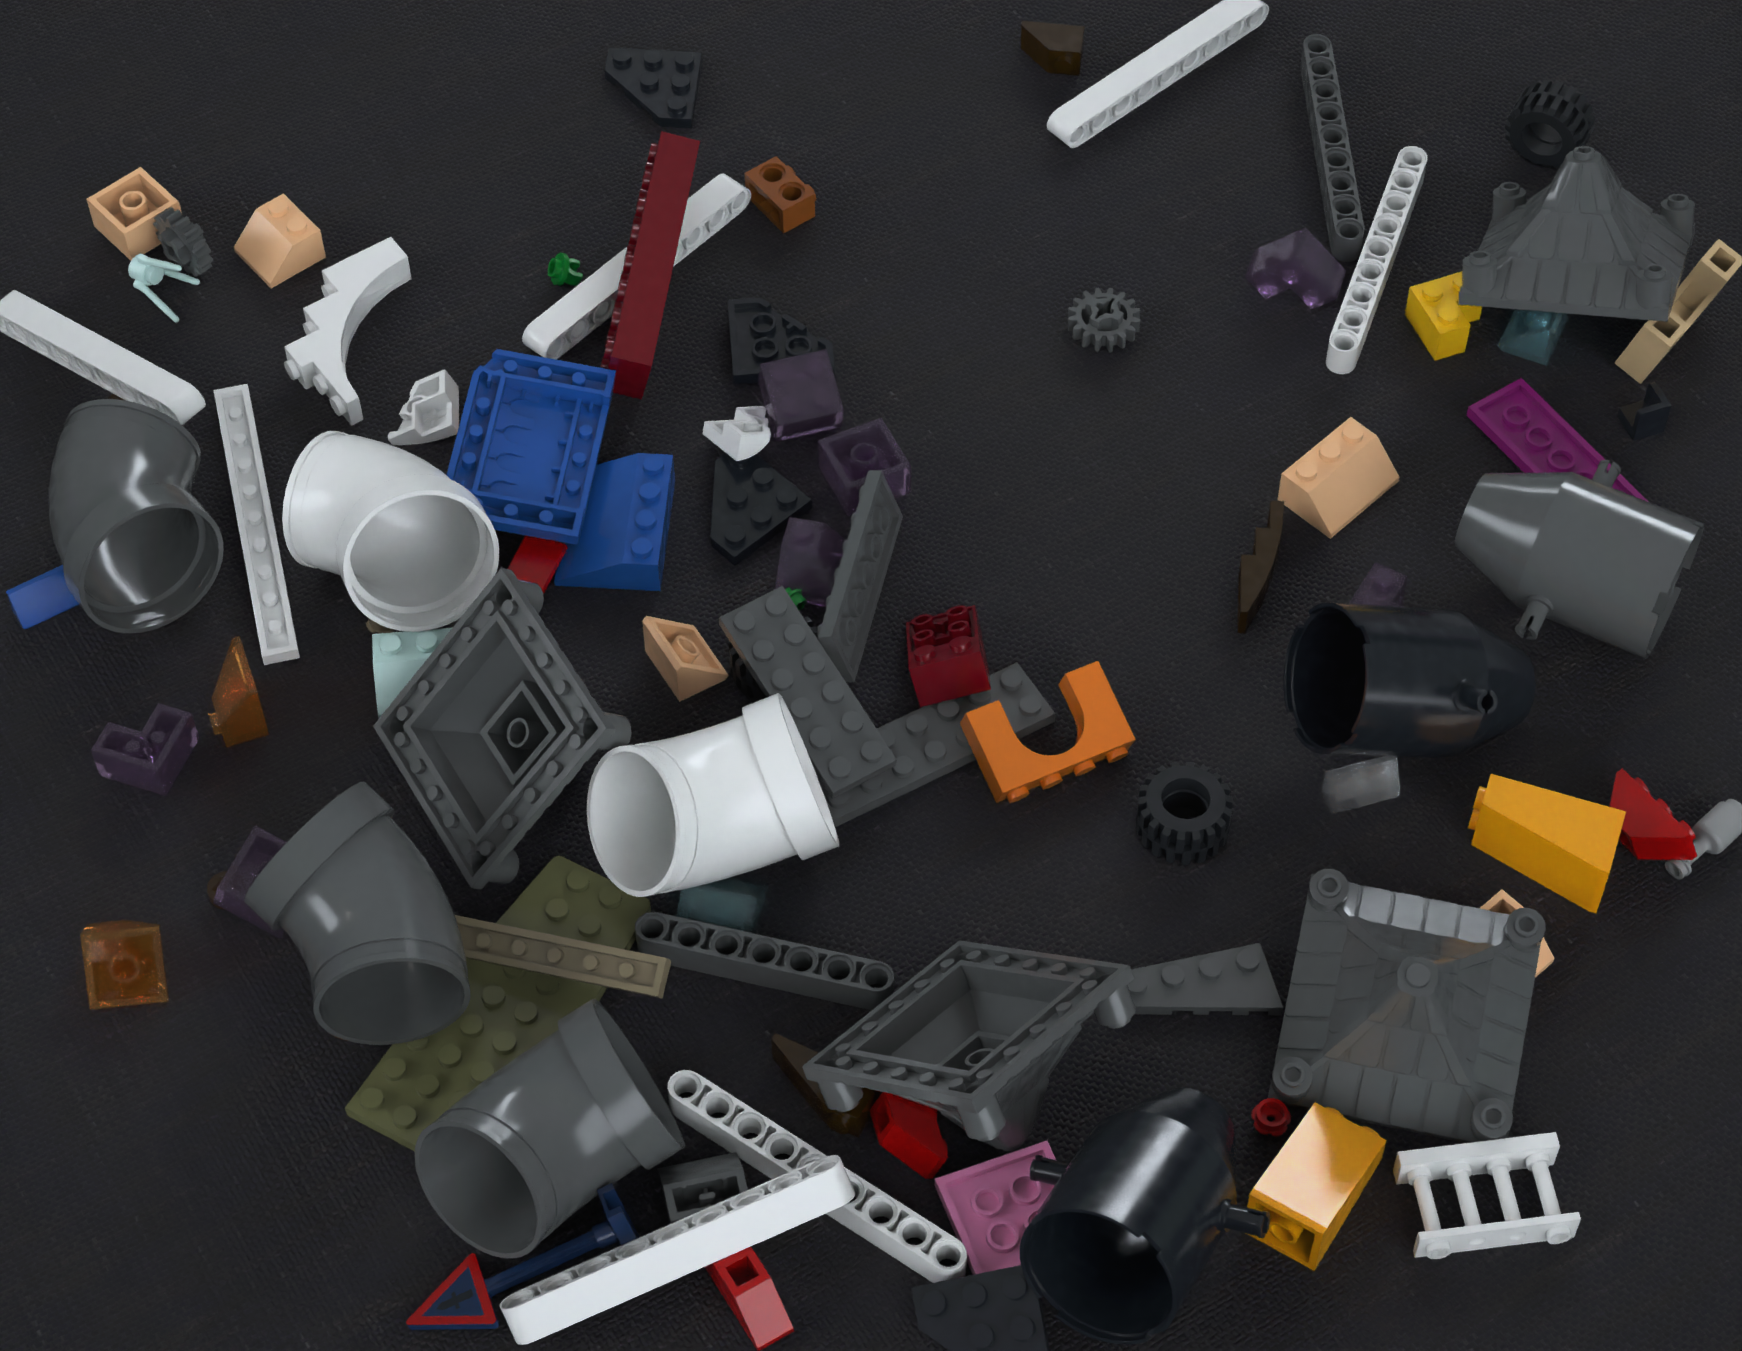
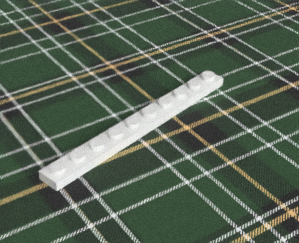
[213,384,300,665]

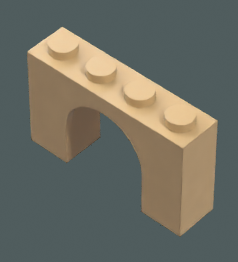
[1615,239,1742,384]

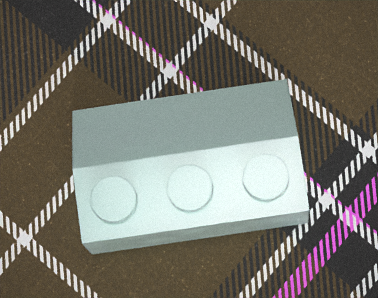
[372,627,453,718]

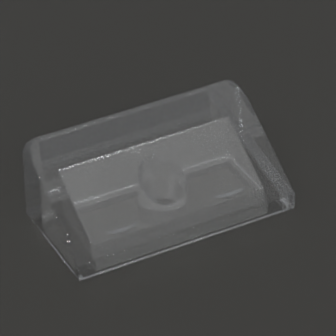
[1321,756,1400,814]

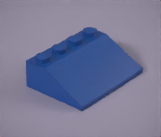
[554,453,675,591]

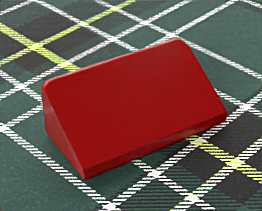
[507,535,568,594]

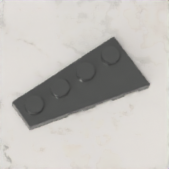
[1128,943,1283,1016]

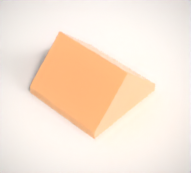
[642,616,729,702]

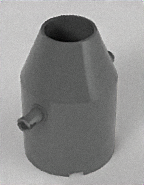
[1455,460,1704,659]

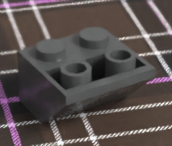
[657,1152,748,1224]

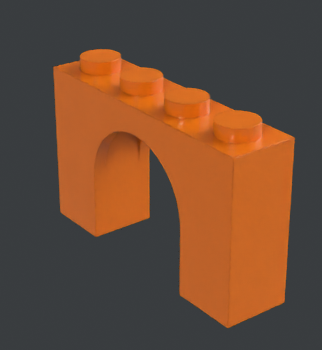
[960,661,1136,803]

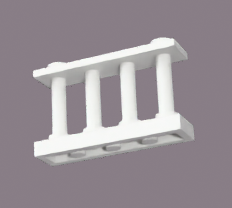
[1393,1132,1581,1259]

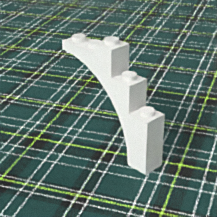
[284,237,412,426]

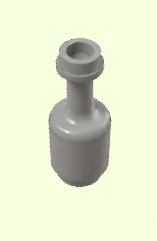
[1665,799,1742,879]

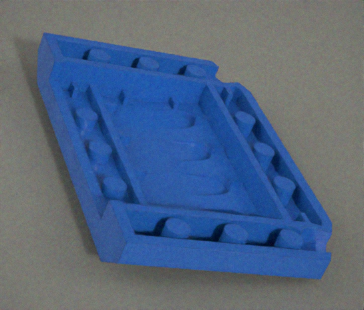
[447,349,616,545]

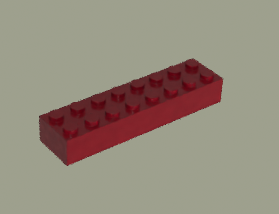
[600,131,700,400]

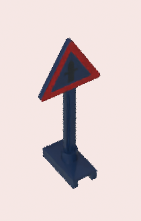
[406,1183,640,1330]

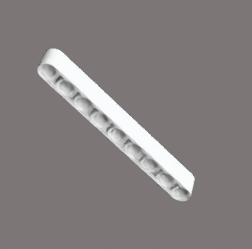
[1047,0,1269,148]
[1326,146,1427,374]
[522,173,751,360]
[0,290,206,425]
[667,1070,967,1283]
[499,1155,855,1345]

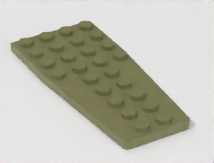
[345,856,651,1152]

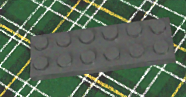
[817,470,903,682]
[719,586,897,799]

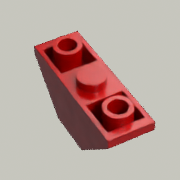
[1609,768,1697,860]
[869,1092,948,1179]
[705,1247,794,1351]

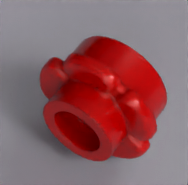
[1251,1098,1291,1136]

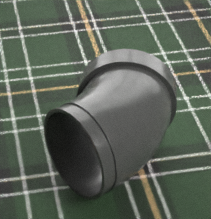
[48,399,224,633]
[244,781,471,1045]
[415,999,685,1259]

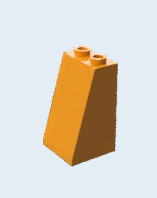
[1468,774,1626,913]
[1246,1102,1387,1271]

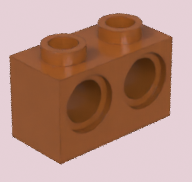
[744,156,816,233]

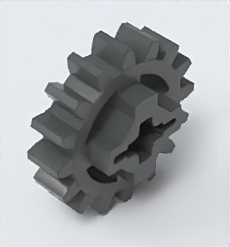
[153,207,213,277]
[1068,287,1140,352]

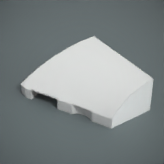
[388,369,459,445]
[702,406,771,461]

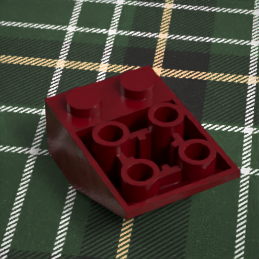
[906,605,991,707]

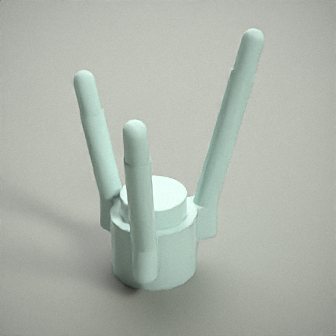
[128,253,200,323]

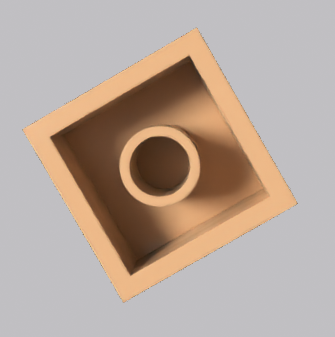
[86,167,182,260]

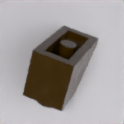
[1020,21,1085,76]

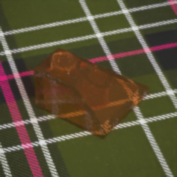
[208,636,269,747]
[80,920,169,1010]

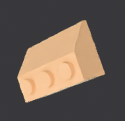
[1278,417,1399,539]

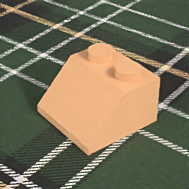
[234,193,326,289]

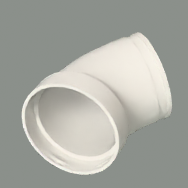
[282,431,499,632]
[587,693,839,897]

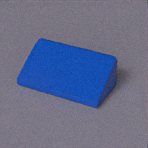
[6,565,79,629]

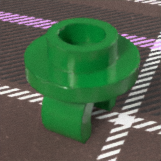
[548,252,583,286]

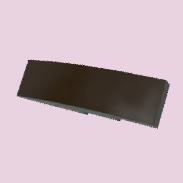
[1237,501,1284,633]

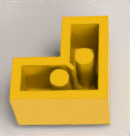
[1405,271,1482,361]

